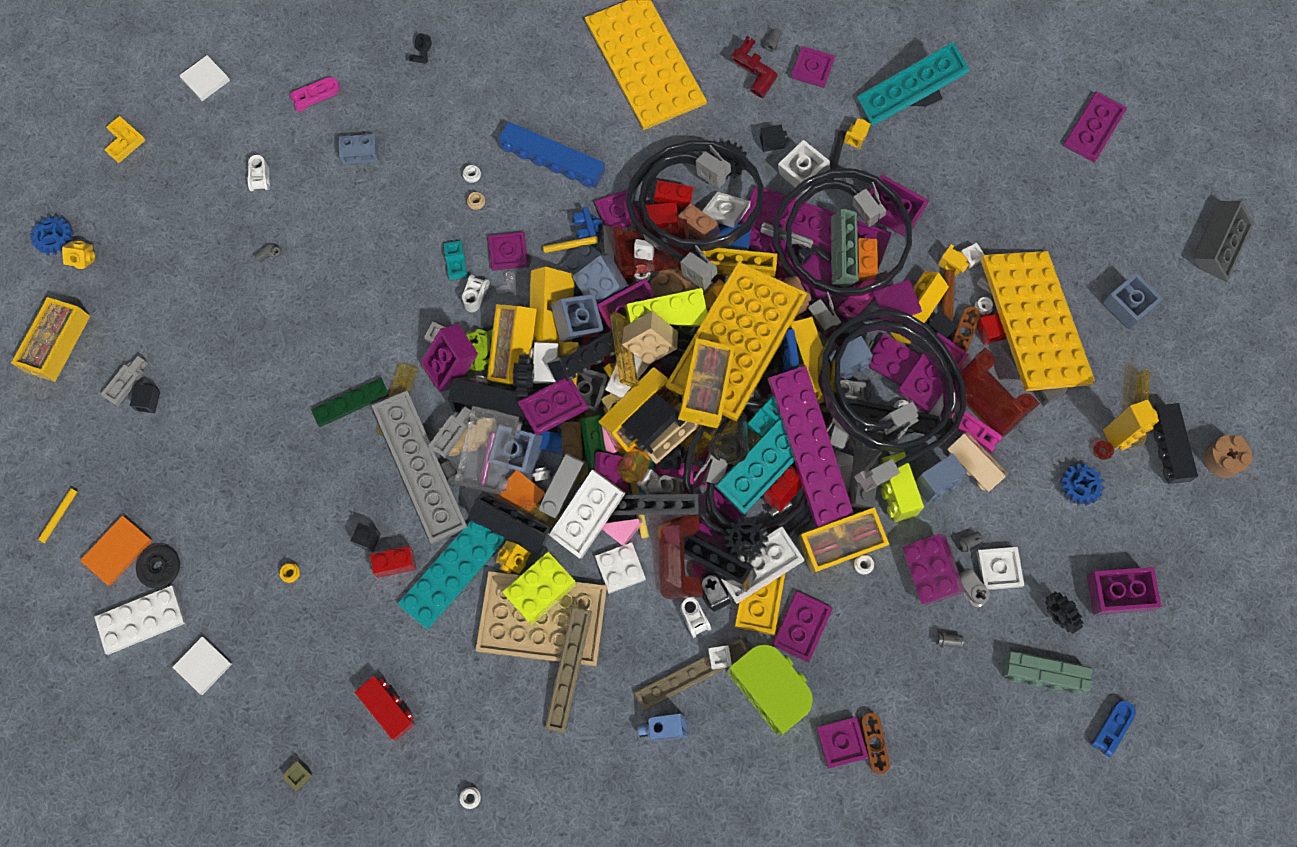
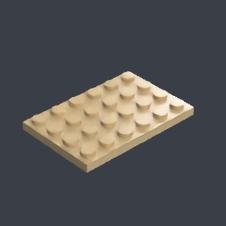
[476,571,607,667]

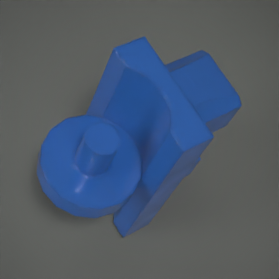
[572,207,604,239]

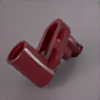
[730,36,778,98]

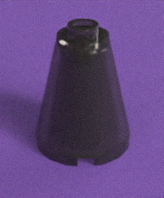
[709,412,749,464]

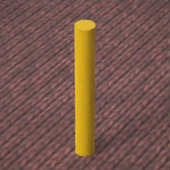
[543,236,598,253]
[38,488,77,543]

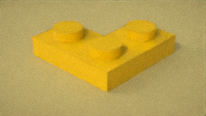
[104,116,145,164]

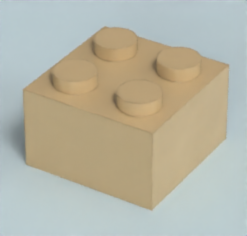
[622,311,678,365]

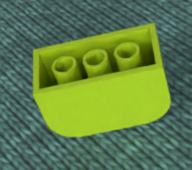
[727,645,813,738]

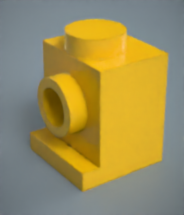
[844,119,871,149]
[938,244,969,277]

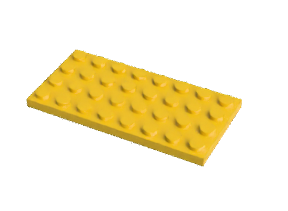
[585,0,707,130]
[980,251,1095,391]
[666,262,808,422]

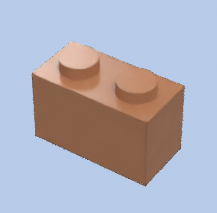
[678,203,720,240]

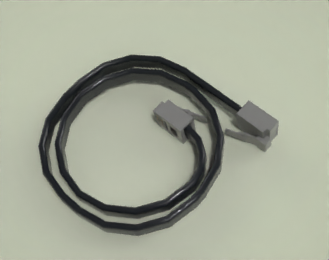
[818,309,966,493]

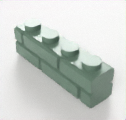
[831,209,858,288]
[1003,651,1092,696]

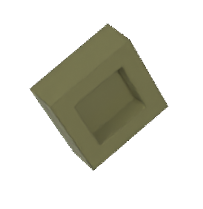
[281,761,313,792]

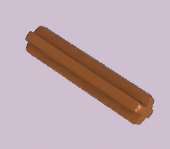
[942,270,955,321]

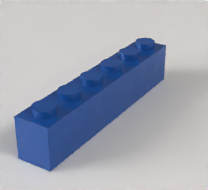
[498,121,605,188]

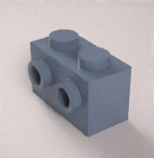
[339,133,379,164]

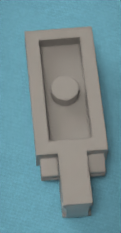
[101,356,148,406]
[428,407,473,458]

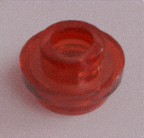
[1094,441,1114,460]

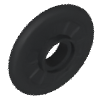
[136,545,180,588]

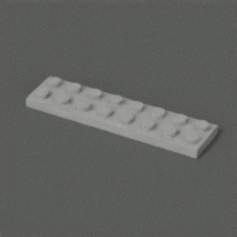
[372,391,467,544]

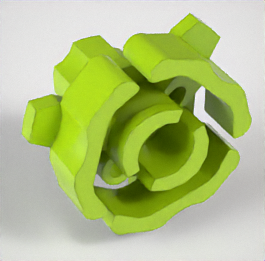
[466,329,493,371]

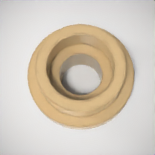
[467,192,485,210]

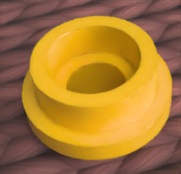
[280,563,300,583]

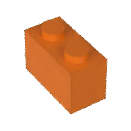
[857,238,878,282]

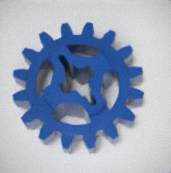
[30,216,74,255]
[1060,463,1105,506]

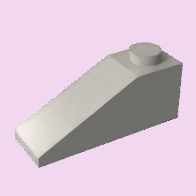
[539,453,584,518]

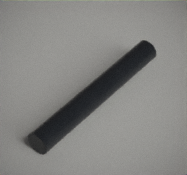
[830,131,846,180]

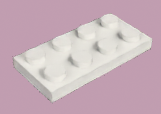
[549,470,625,558]
[721,527,804,604]
[94,586,186,655]

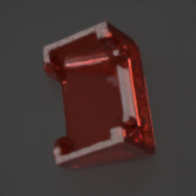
[613,219,692,278]
[953,347,1040,437]
[658,515,703,600]

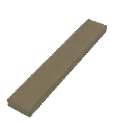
[545,607,592,733]
[634,637,749,711]

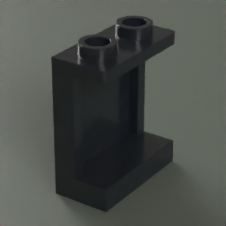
[621,393,685,454]

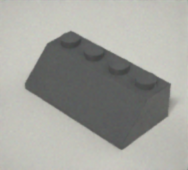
[1193,201,1254,282]
[529,360,610,412]

